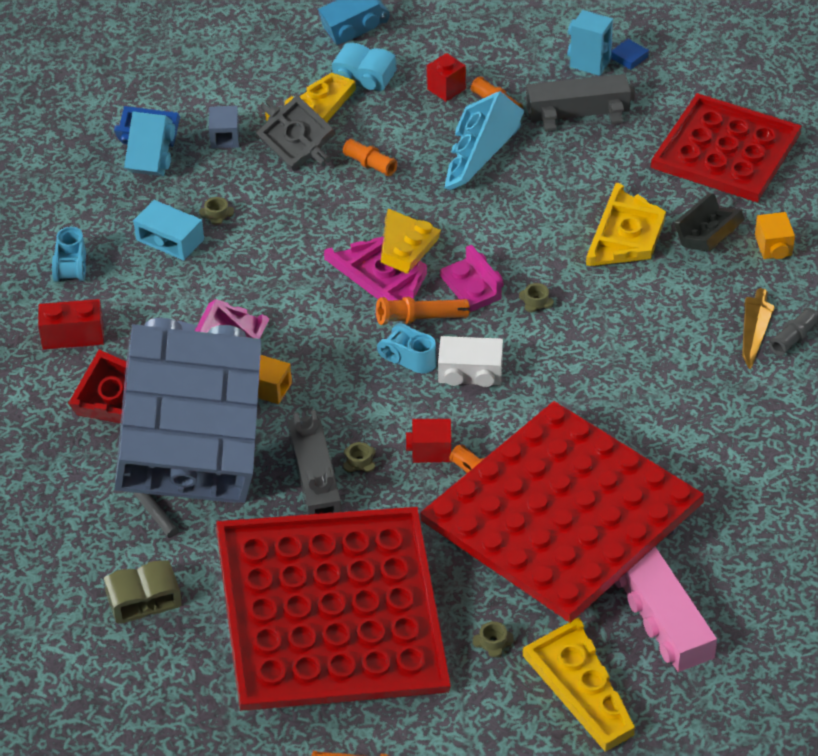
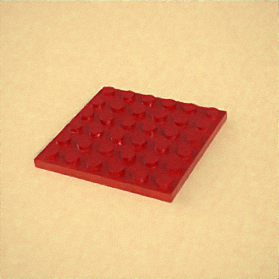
[420,401,704,623]
[216,507,451,711]

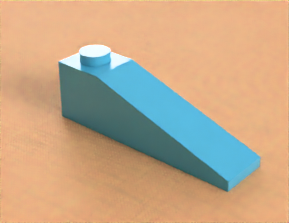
[444,91,524,190]

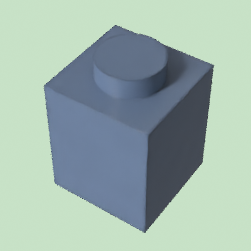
[209,106,239,149]

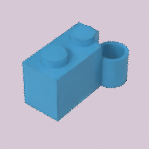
[318,0,390,45]

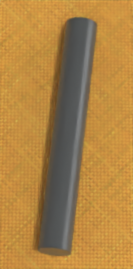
[133,492,179,538]

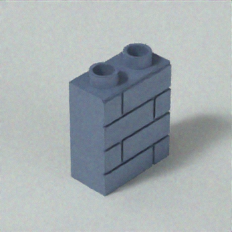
[114,318,261,503]

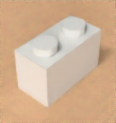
[438,336,503,387]

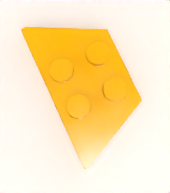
[586,183,666,266]

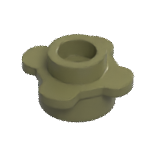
[199,197,234,225]
[519,283,554,312]
[343,442,376,472]
[473,621,514,658]

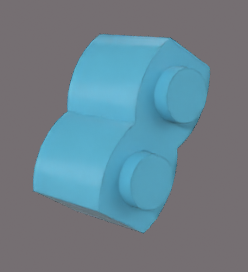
[332,43,397,91]

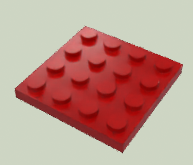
[651,93,802,203]

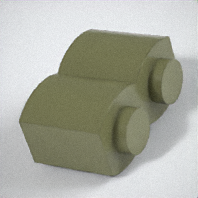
[104,560,182,623]

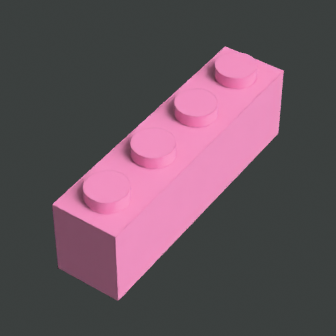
[615,547,717,672]

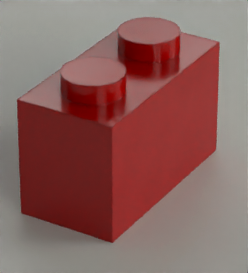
[38,299,104,350]

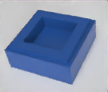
[611,39,649,70]

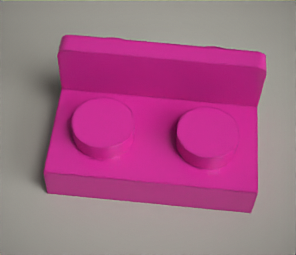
[440,245,504,312]

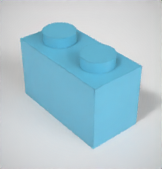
[567,10,613,76]
[124,112,175,176]
[133,200,204,260]

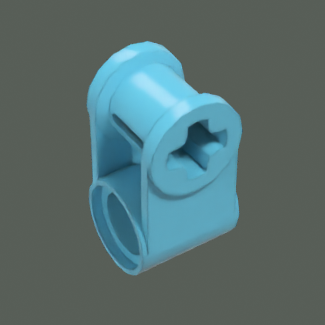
[52,227,86,282]
[377,323,437,373]

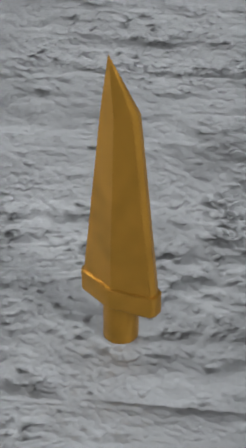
[742,288,775,369]

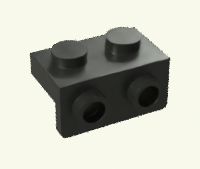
[675,193,745,252]

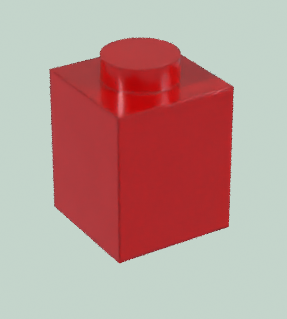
[427,53,466,102]
[406,419,451,463]

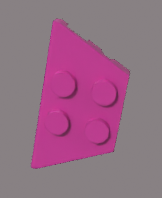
[324,236,427,300]
[195,299,269,339]

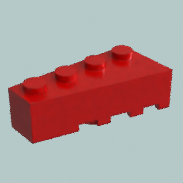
[68,349,127,423]

